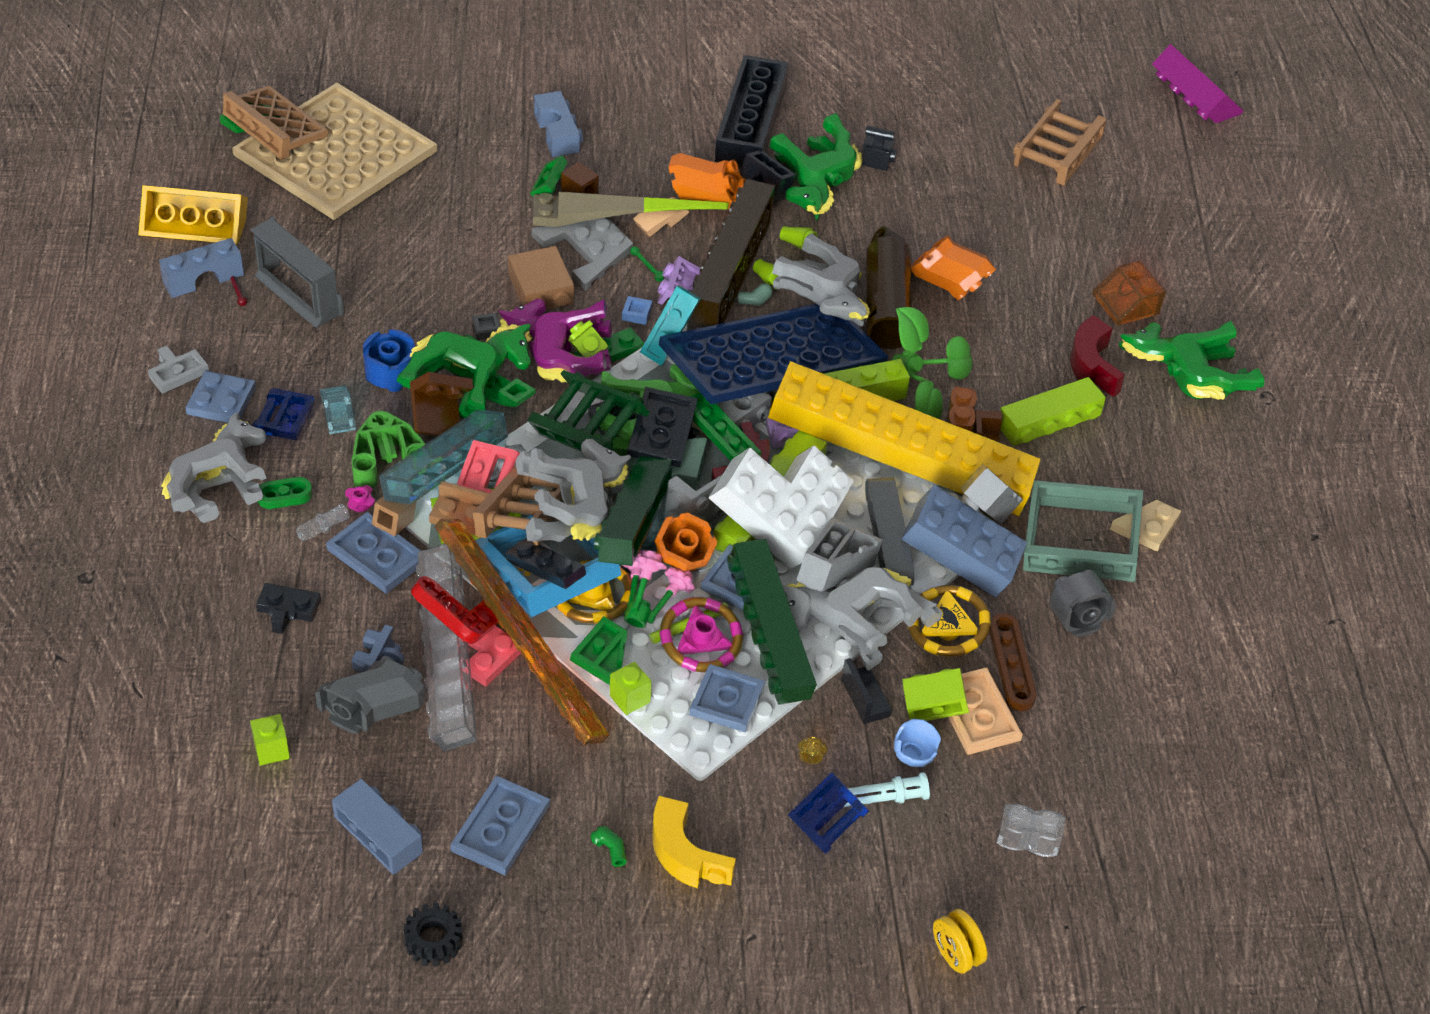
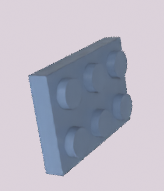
[326,512,427,594]
[450,776,550,876]

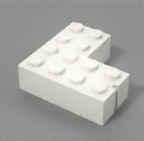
[708,446,854,569]

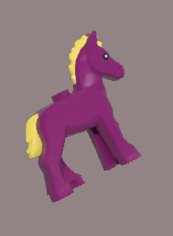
[499,299,612,383]

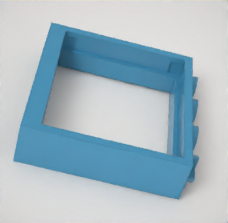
[474,515,621,617]

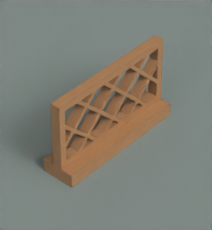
[223,85,328,160]

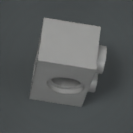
[716,392,771,429]

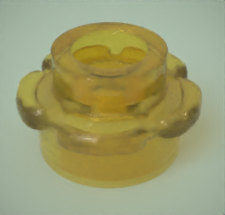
[798,737,827,764]

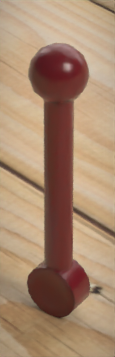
[230,276,248,306]

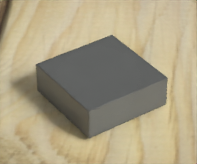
[472,313,501,340]

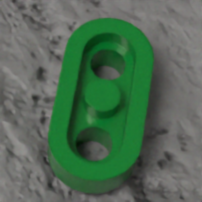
[257,477,312,509]

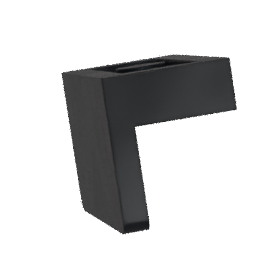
[841,658,892,724]

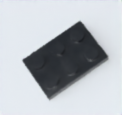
[627,387,698,468]

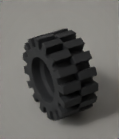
[403,903,463,967]

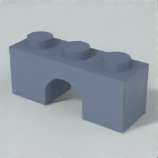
[534,91,583,157]
[159,238,244,298]

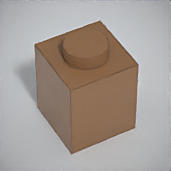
[372,488,417,536]

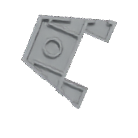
[532,217,633,291]

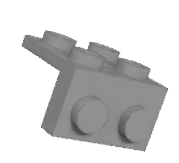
[664,474,725,522]

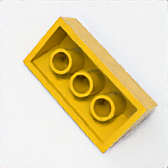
[139,185,248,245]

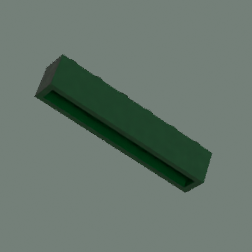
[594,456,672,566]
[727,539,817,705]

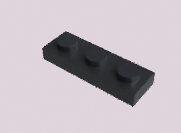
[505,538,586,589]

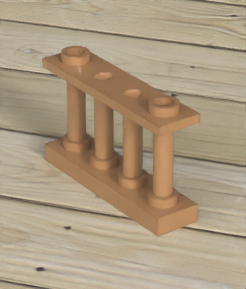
[1013,99,1107,186]
[473,466,564,546]

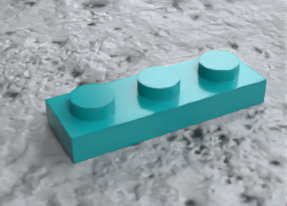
[640,285,701,366]

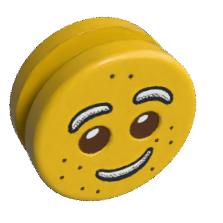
[933,909,987,974]

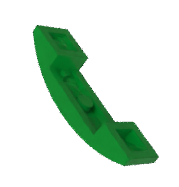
[458,373,536,407]

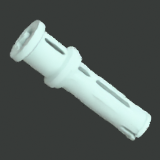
[836,772,930,808]

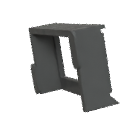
[251,216,344,328]

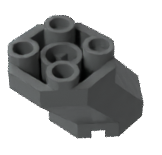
[315,656,426,734]

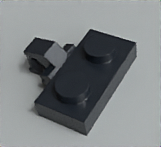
[256,583,321,634]

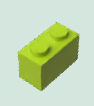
[902,668,969,721]

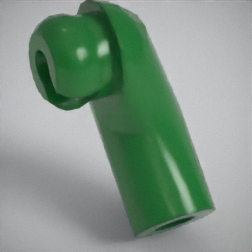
[590,826,627,867]

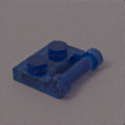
[252,388,315,441]
[788,772,870,854]

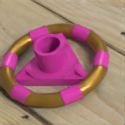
[659,597,744,673]

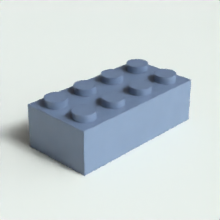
[901,484,1027,598]

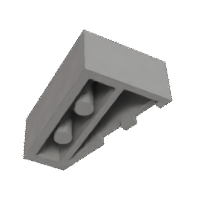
[961,464,1023,524]
[796,518,883,592]

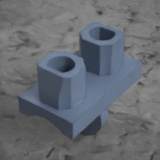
[352,625,405,672]

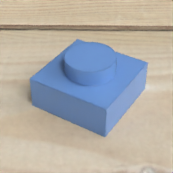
[622,296,652,325]

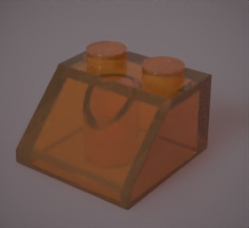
[1092,260,1166,326]

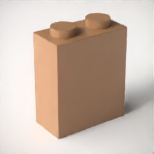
[508,246,574,309]

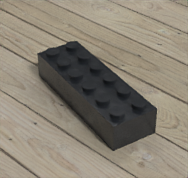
[715,55,789,167]

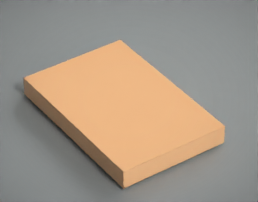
[948,667,1023,755]

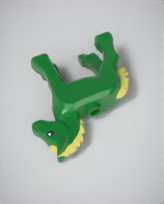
[769,113,862,221]
[1119,321,1264,400]
[396,324,531,421]

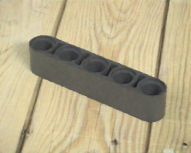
[865,477,914,586]

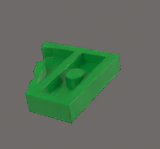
[570,617,628,685]

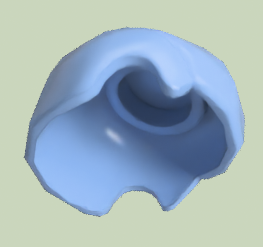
[894,719,941,767]

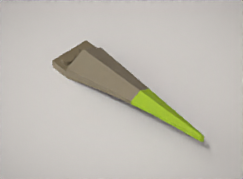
[533,192,729,227]

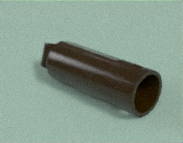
[866,226,912,349]

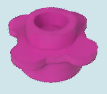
[345,485,375,512]

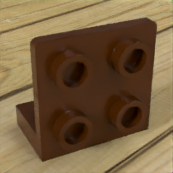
[410,372,473,439]

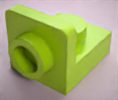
[568,320,608,357]

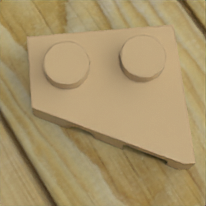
[1110,500,1181,552]

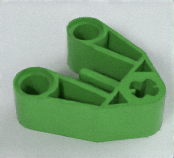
[352,411,431,488]

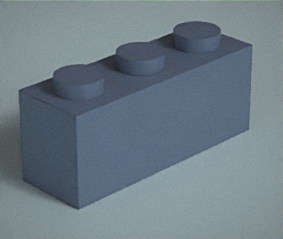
[332,779,423,875]

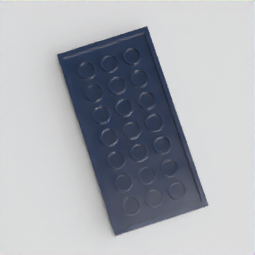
[659,304,888,404]

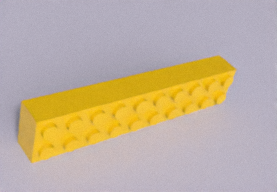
[768,361,1041,516]

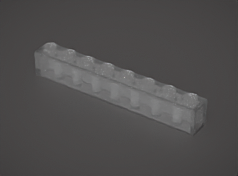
[416,542,477,752]

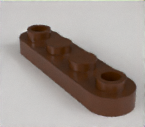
[989,613,1037,711]

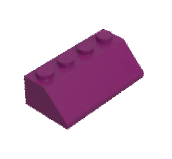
[1152,44,1244,123]

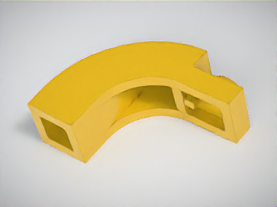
[652,796,736,888]

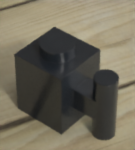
[861,126,898,171]

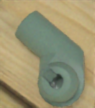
[738,283,773,306]

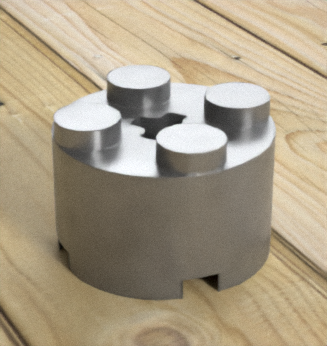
[1049,570,1116,637]

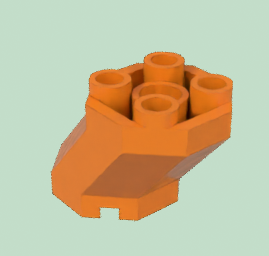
[668,153,746,210]
[911,235,996,300]
[654,512,717,572]

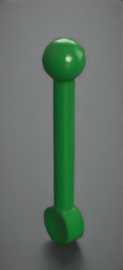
[630,246,664,282]

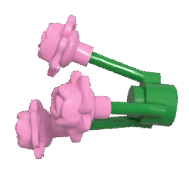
[622,550,695,628]

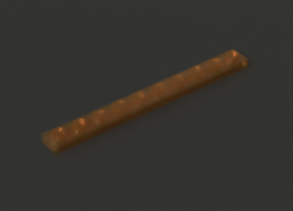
[434,519,610,745]

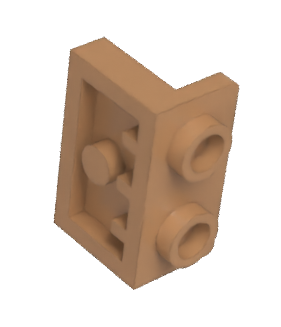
[429,481,489,535]

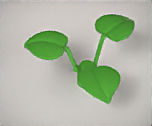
[892,307,973,419]

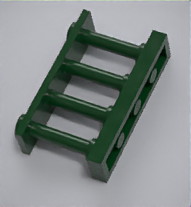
[527,370,650,454]

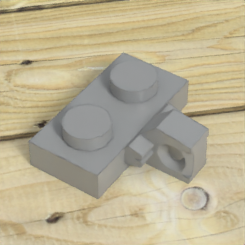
[148,345,209,394]

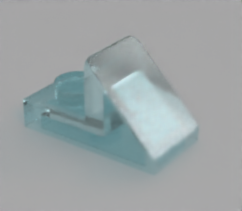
[320,385,356,434]

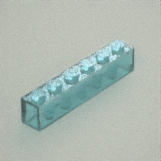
[379,409,508,504]

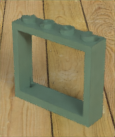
[1023,480,1143,582]

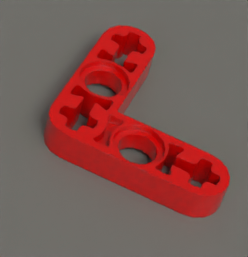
[411,576,509,644]

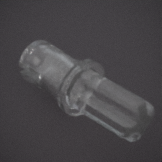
[296,503,350,541]

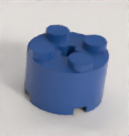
[363,330,415,392]

